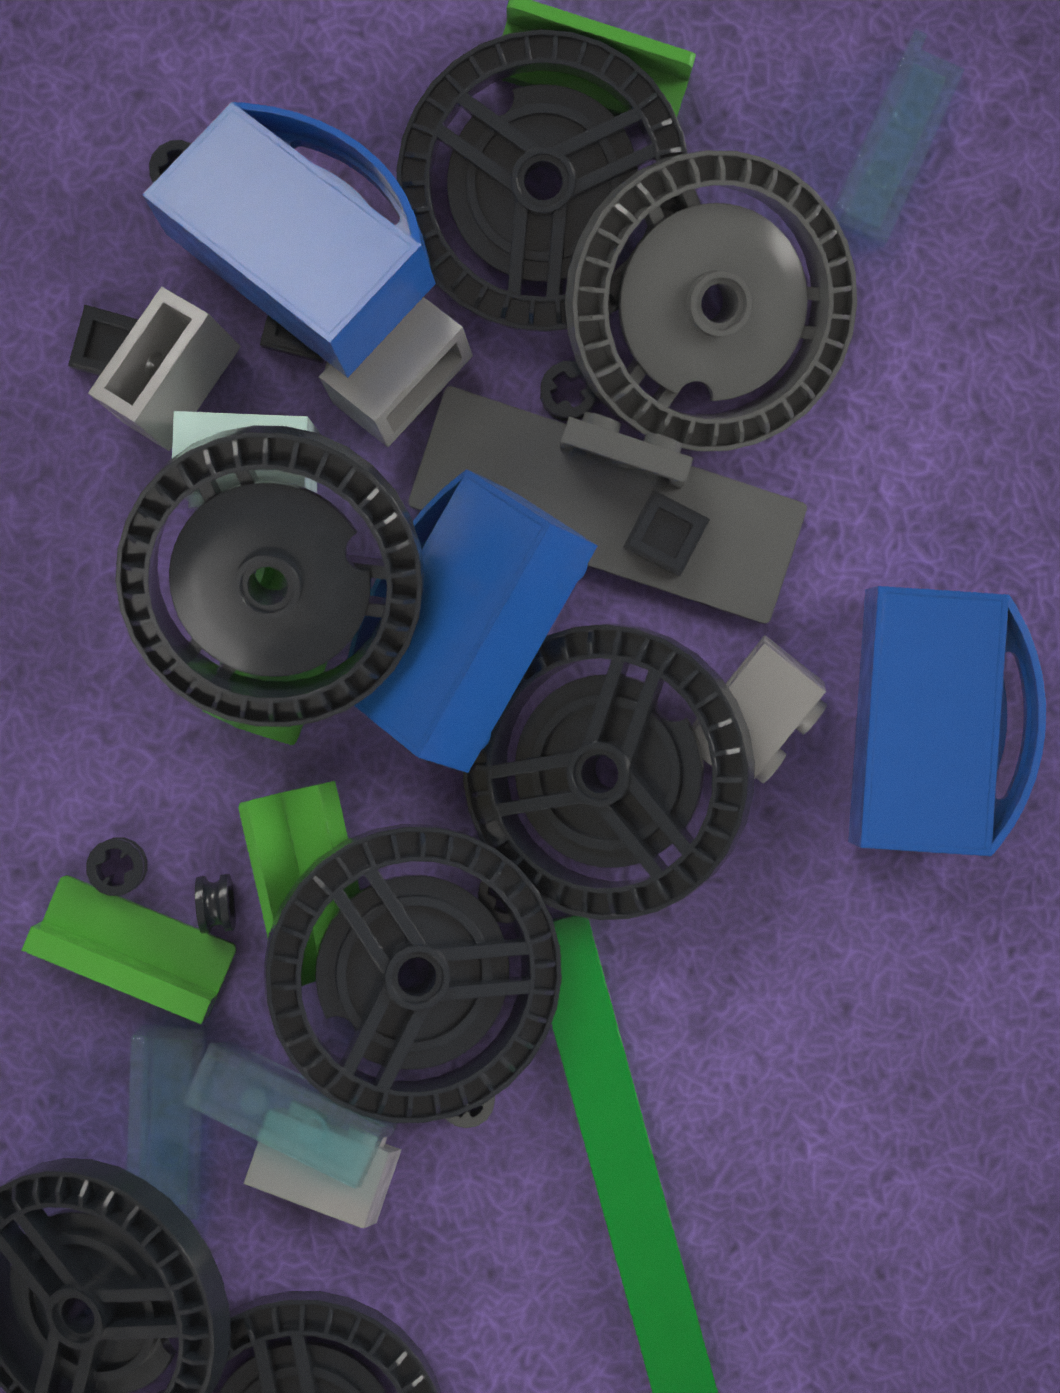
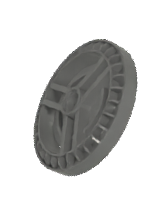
[565,150,857,451]

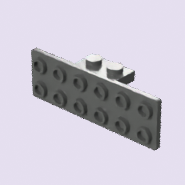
[408,386,807,624]

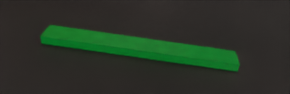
[551,915,718,1393]

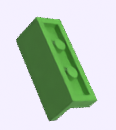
[502,0,696,117]
[238,781,360,987]
[21,875,237,1024]

